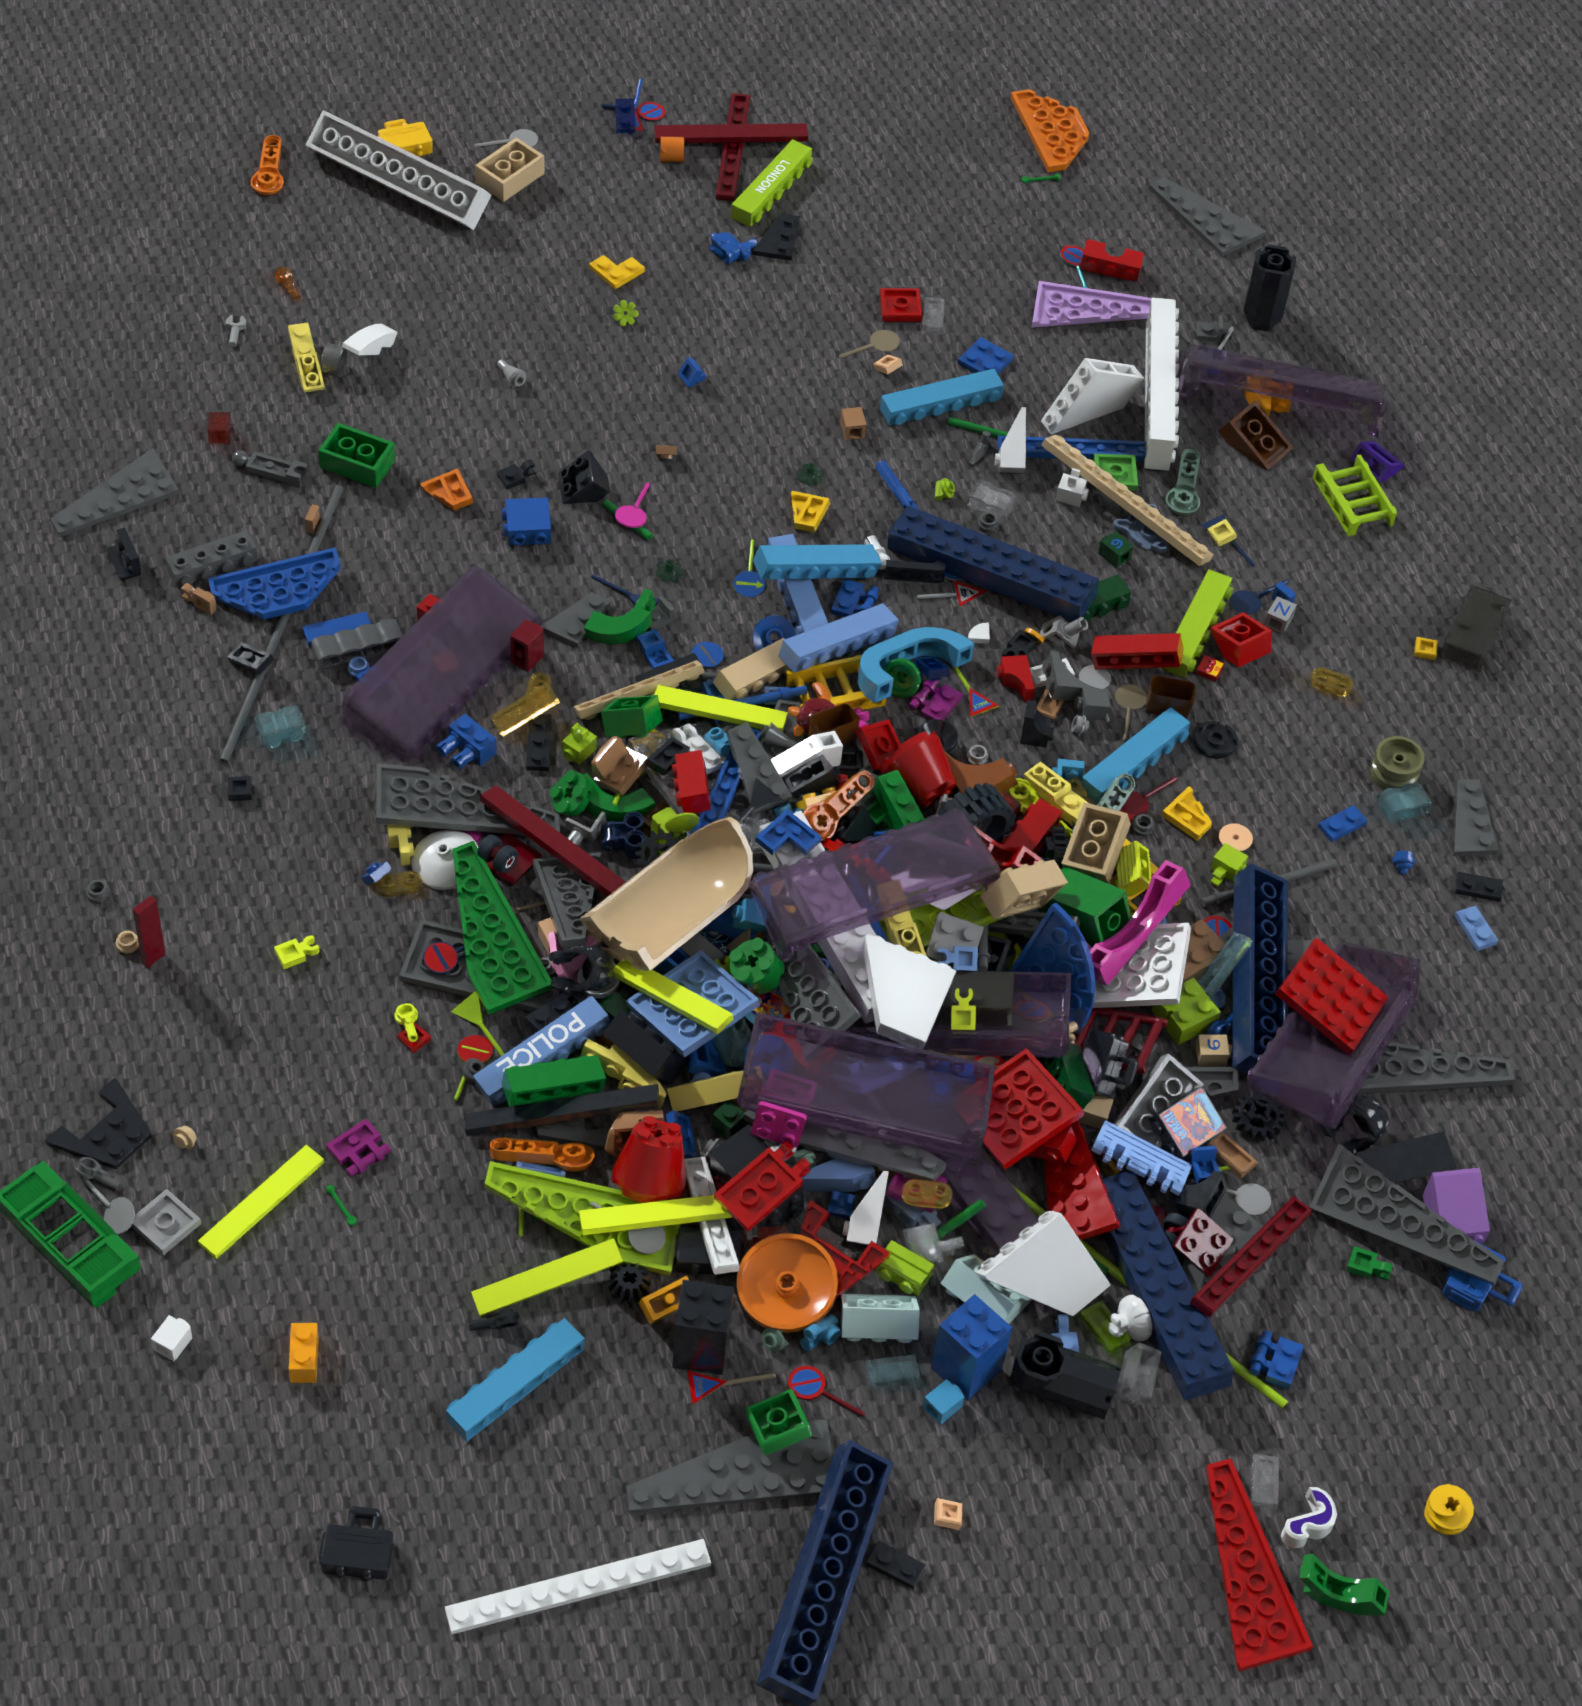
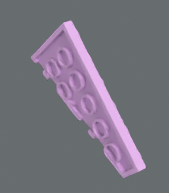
[1031,281,1151,328]

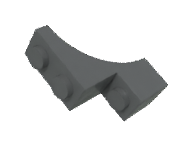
[1042,651,1111,720]

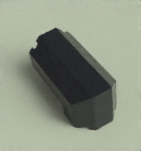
[1243,244,1296,332]
[1010,1331,1122,1420]

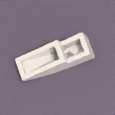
[342,324,397,355]

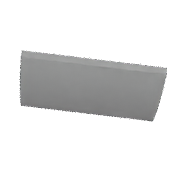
[1113,1053,1204,1148]

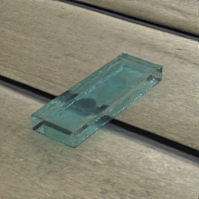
[1198,932,1253,997]

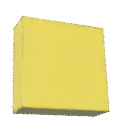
[1208,519,1237,547]

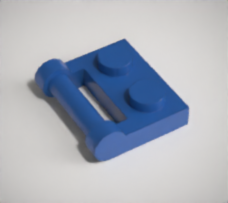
[688,1035,727,1077]

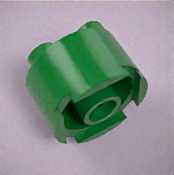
[729,938,785,994]

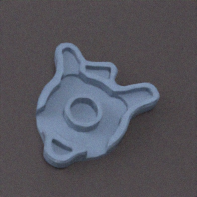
[1113,504,1169,553]

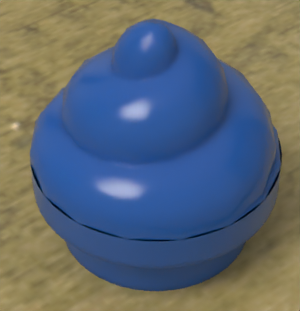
[1392,851,1415,875]

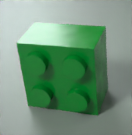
[601,695,662,739]

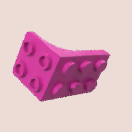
[750,1069,818,1148]

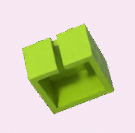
[1152,978,1221,1045]

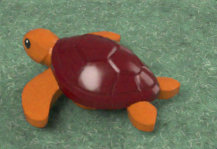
[788,682,840,737]

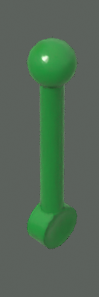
[1021,174,1061,183]
[325,1185,357,1226]

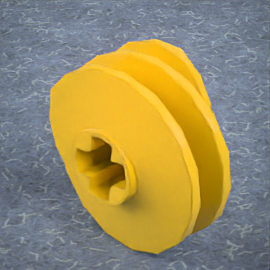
[1424,1484,1474,1535]

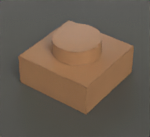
[656,445,677,459]

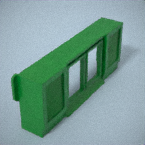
[0,1160,141,1307]

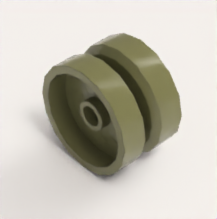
[1370,736,1425,793]

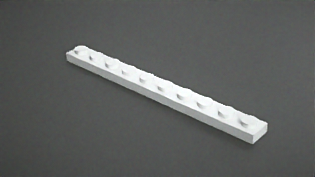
[445,1539,711,1635]

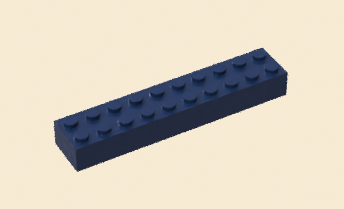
[887,505,1099,622]
[1232,863,1288,1084]
[1102,1171,1234,1401]
[756,1439,894,1706]

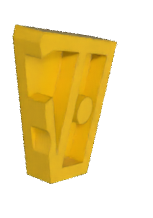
[791,491,830,533]

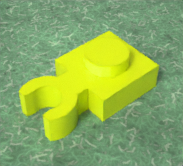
[274,936,320,969]
[951,988,976,1030]

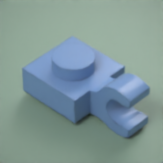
[1051,1314,1080,1353]

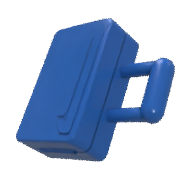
[1442,1241,1523,1312]

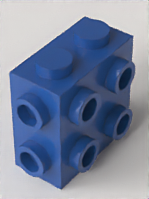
[502,497,551,545]

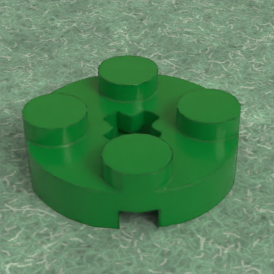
[550,770,592,817]

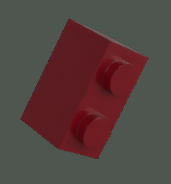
[510,619,544,672]

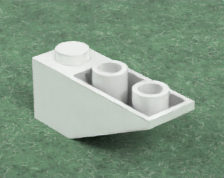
[771,731,843,777]

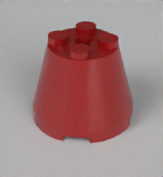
[879,731,956,811]
[612,1116,686,1203]

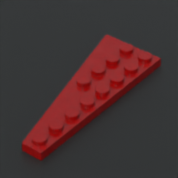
[1044,1120,1121,1240]
[1206,1458,1313,1672]

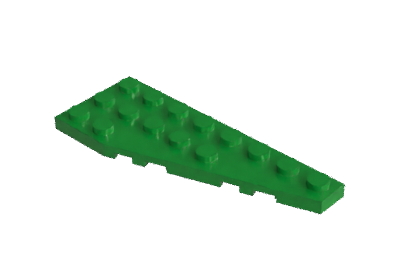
[452,841,554,1015]

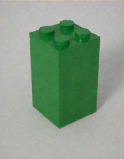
[1038,866,1132,947]

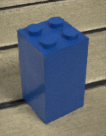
[931,1294,1012,1401]

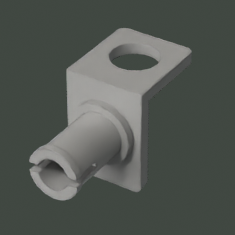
[1040,615,1088,648]
[565,812,607,846]

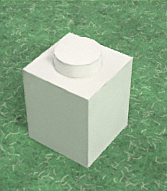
[151,1315,192,1361]

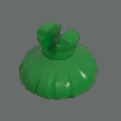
[883,658,921,698]

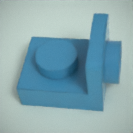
[1052,759,1085,782]

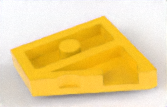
[1162,786,1212,841]

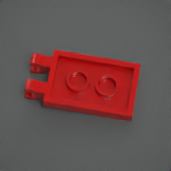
[714,1141,811,1232]

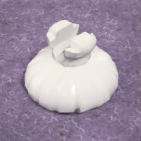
[1109,1294,1153,1341]

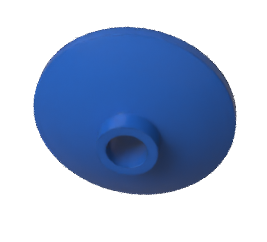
[753,615,796,651]

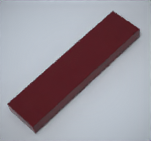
[133,896,166,968]

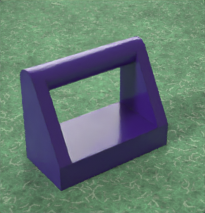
[1350,441,1405,483]

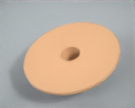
[1219,824,1253,851]

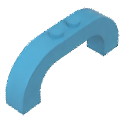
[858,627,974,703]

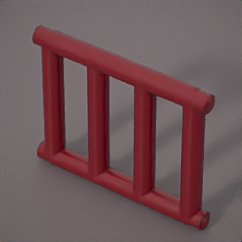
[1074,1007,1168,1074]

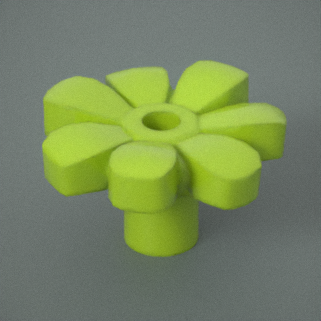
[613,300,639,326]

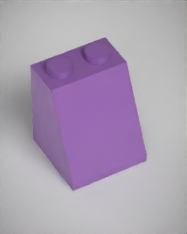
[1422,1168,1490,1244]

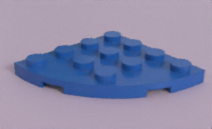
[1007,903,1095,1034]

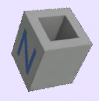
[1264,596,1297,634]

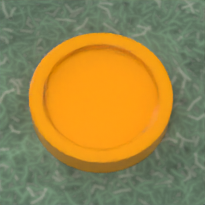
[1024,628,1044,644]

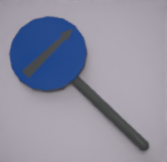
[691,642,724,668]

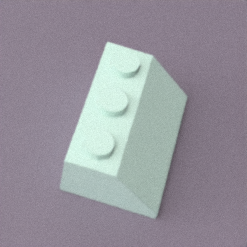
[940,1254,1032,1324]
[840,1294,920,1343]

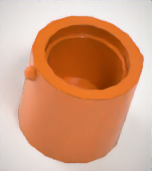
[660,137,684,163]

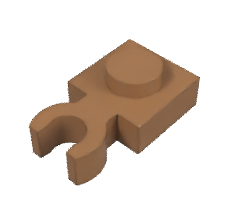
[180,583,217,615]

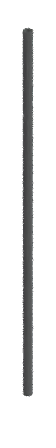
[219,485,344,764]

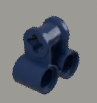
[601,812,645,859]

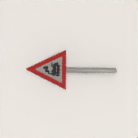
[917,580,987,607]

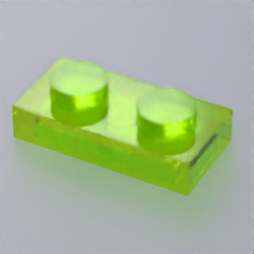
[1080,1301,1131,1355]

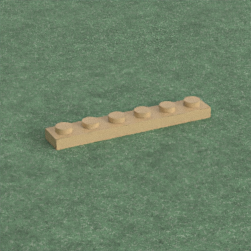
[574,660,705,720]

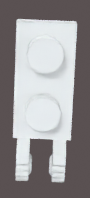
[672,724,725,774]

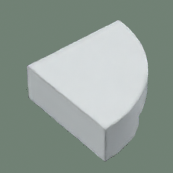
[968,623,990,643]

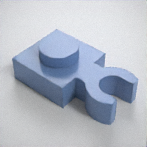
[936,946,978,972]

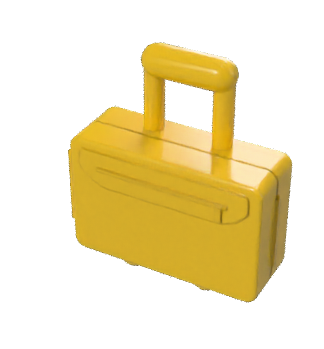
[377,119,433,157]

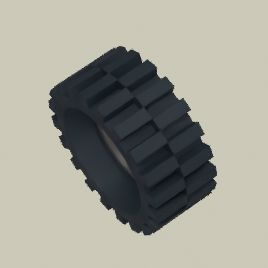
[930,783,1016,846]

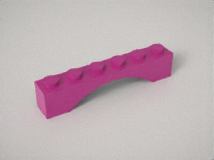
[1090,860,1191,986]

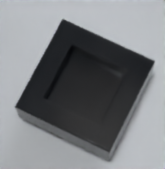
[228,776,252,801]

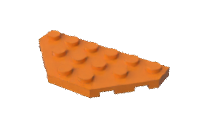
[1010,89,1090,173]

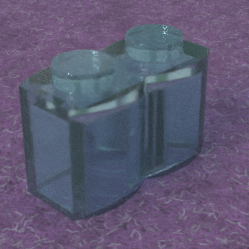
[254,706,307,748]
[1378,783,1433,823]

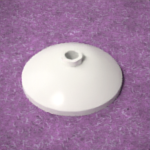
[411,830,478,890]

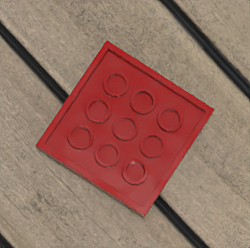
[1275,937,1389,1055]
[950,1048,1084,1170]

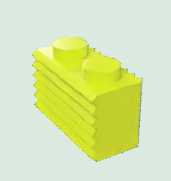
[1115,841,1152,897]

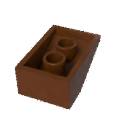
[1218,400,1294,470]

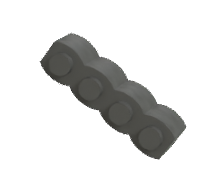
[311,619,404,670]

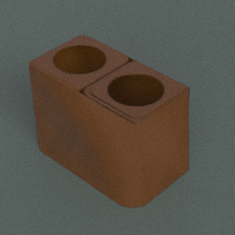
[1145,676,1195,719]
[808,703,860,745]

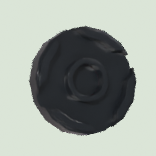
[1193,721,1238,759]

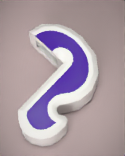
[1281,1487,1337,1548]

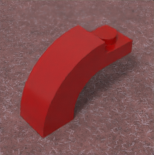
[961,826,1041,874]

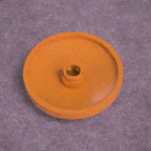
[737,1233,838,1333]

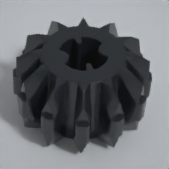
[608,1262,651,1306]

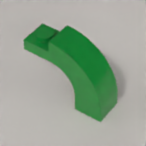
[584,588,656,645]
[583,773,655,822]
[1299,1554,1390,1616]

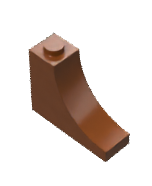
[944,750,1018,794]

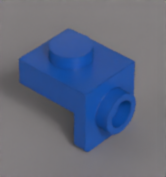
[1189,1146,1220,1184]

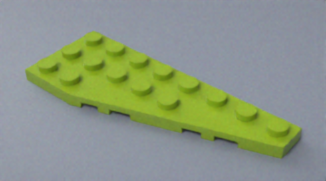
[484,1161,681,1276]

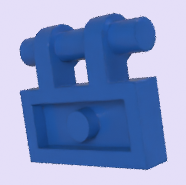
[831,579,879,617]
[1249,1330,1304,1390]

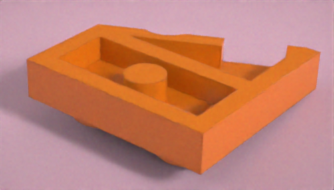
[420,468,474,511]

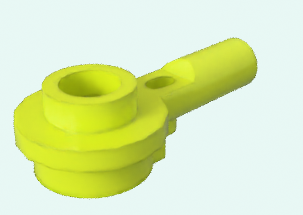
[395,1004,418,1042]

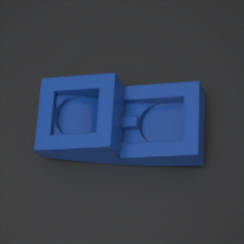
[636,629,674,669]

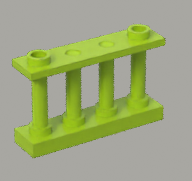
[1313,455,1397,537]

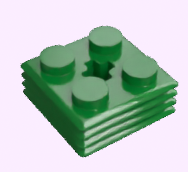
[745,1389,812,1455]

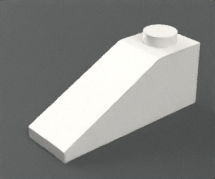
[995,407,1026,473]
[843,1171,889,1245]

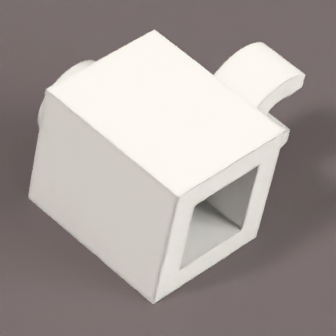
[1056,468,1089,507]

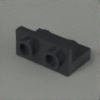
[107,527,141,581]

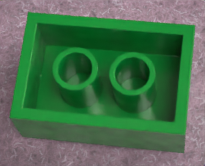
[318,423,396,488]

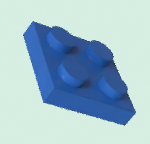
[958,337,1014,374]

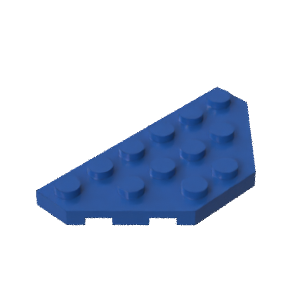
[208,547,341,620]

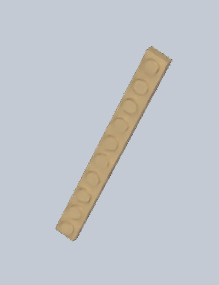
[1041,435,1214,566]

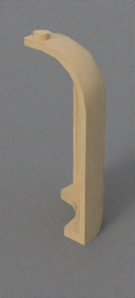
[580,817,753,971]

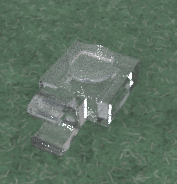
[816,1226,857,1260]

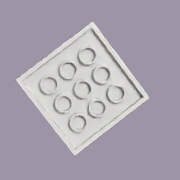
[1093,923,1191,1008]

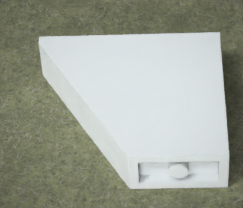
[1041,358,1145,434]
[862,934,956,1052]
[976,1211,1111,1316]

